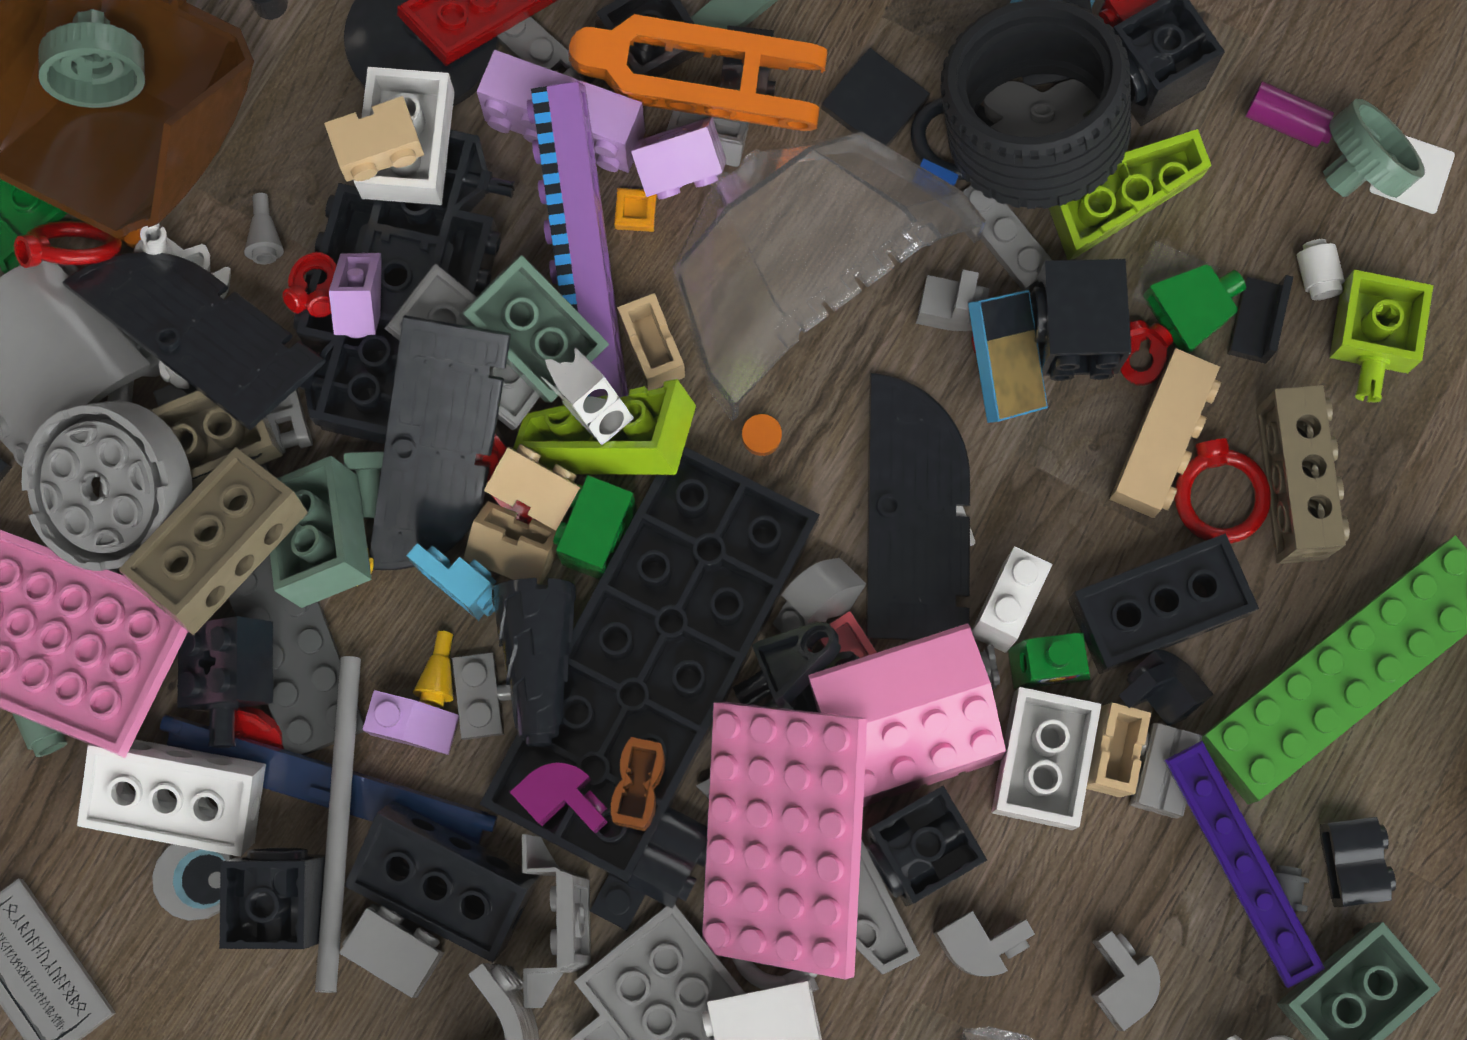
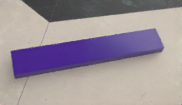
[1164,741,1325,988]

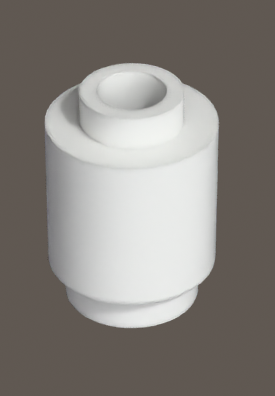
[1296,239,1345,300]

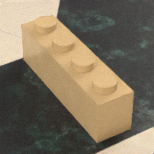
[1109,348,1221,518]

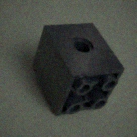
[1113,0,1225,127]
[1031,259,1131,381]
[864,785,987,907]
[219,848,325,949]

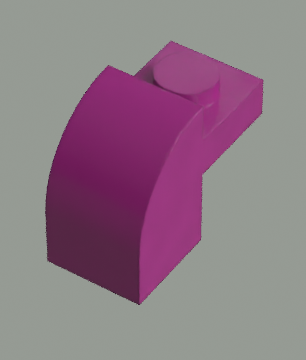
[510,763,608,834]

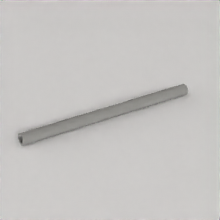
[315,656,361,993]

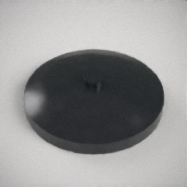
[344,0,499,106]

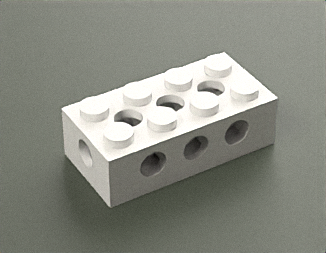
[77,740,266,857]

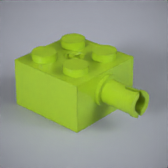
[1330,270,1434,402]

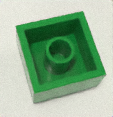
[553,475,637,580]

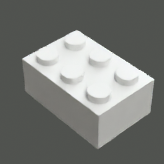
[354,67,455,205]
[991,687,1101,830]

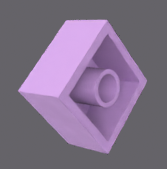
[631,117,726,200]

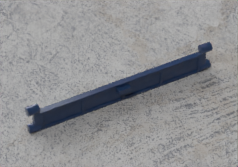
[160,714,498,845]

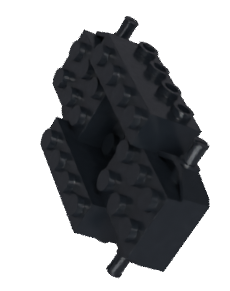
[293,130,516,444]

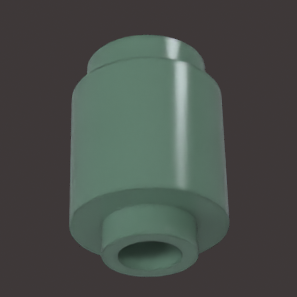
[12,713,67,757]

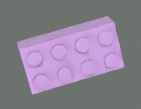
[477,50,645,173]

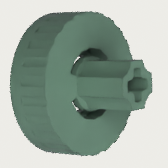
[38,9,145,108]
[1323,99,1425,198]

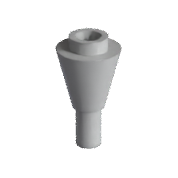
[244,193,284,265]

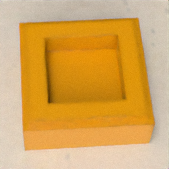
[615,188,657,232]

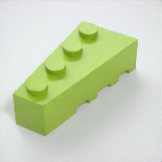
[1049,129,1211,260]
[513,379,696,475]

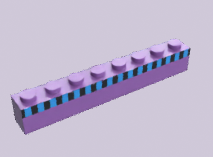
[527,81,628,397]

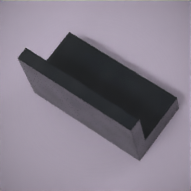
[1228,275,1293,364]

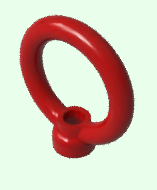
[14,221,122,268]
[1175,438,1271,544]

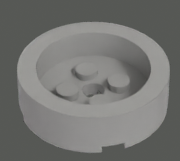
[21,400,192,571]

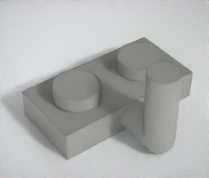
[452,652,511,740]

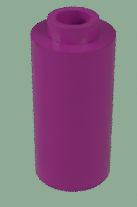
[1245,81,1334,148]

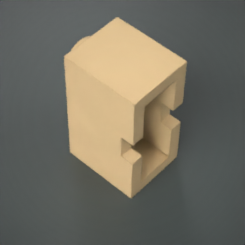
[324,96,424,182]
[617,293,685,391]
[484,444,580,530]
[463,501,557,584]
[1086,702,1151,797]

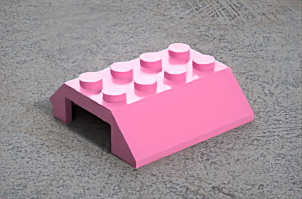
[808,623,1006,807]

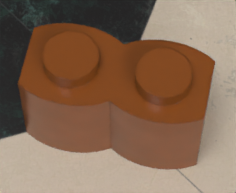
[611,737,665,831]

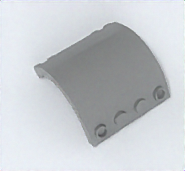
[0,261,160,467]
[468,963,539,1040]

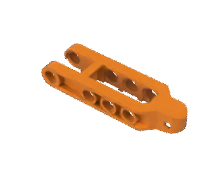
[568,14,828,131]

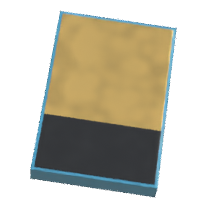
[968,290,1048,423]

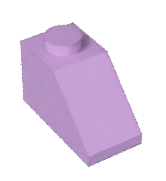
[329,253,382,338]
[363,690,459,755]

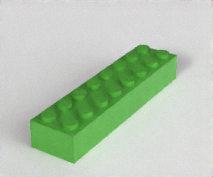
[1201,535,1467,805]

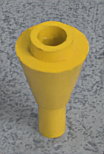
[413,631,453,708]

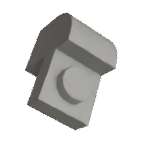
[916,269,990,331]
[773,558,866,633]
[933,911,1035,976]
[1091,931,1160,1031]

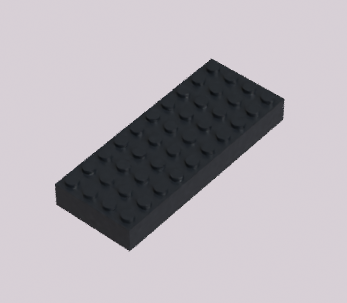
[480,446,820,883]

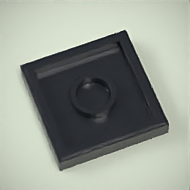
[821,48,930,154]

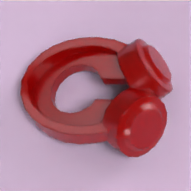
[282,252,337,318]
[1120,320,1173,386]

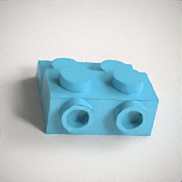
[406,543,496,621]

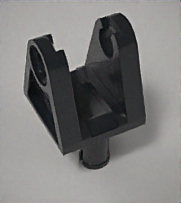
[733,622,859,712]

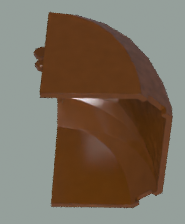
[0,0,254,238]

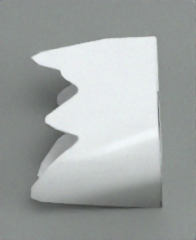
[541,348,634,445]

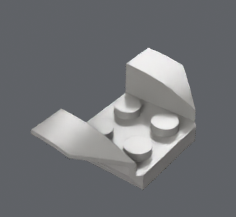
[522,834,591,1008]

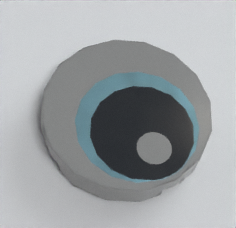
[152,844,233,921]

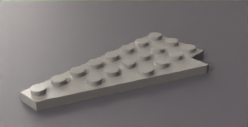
[570,905,745,1040]

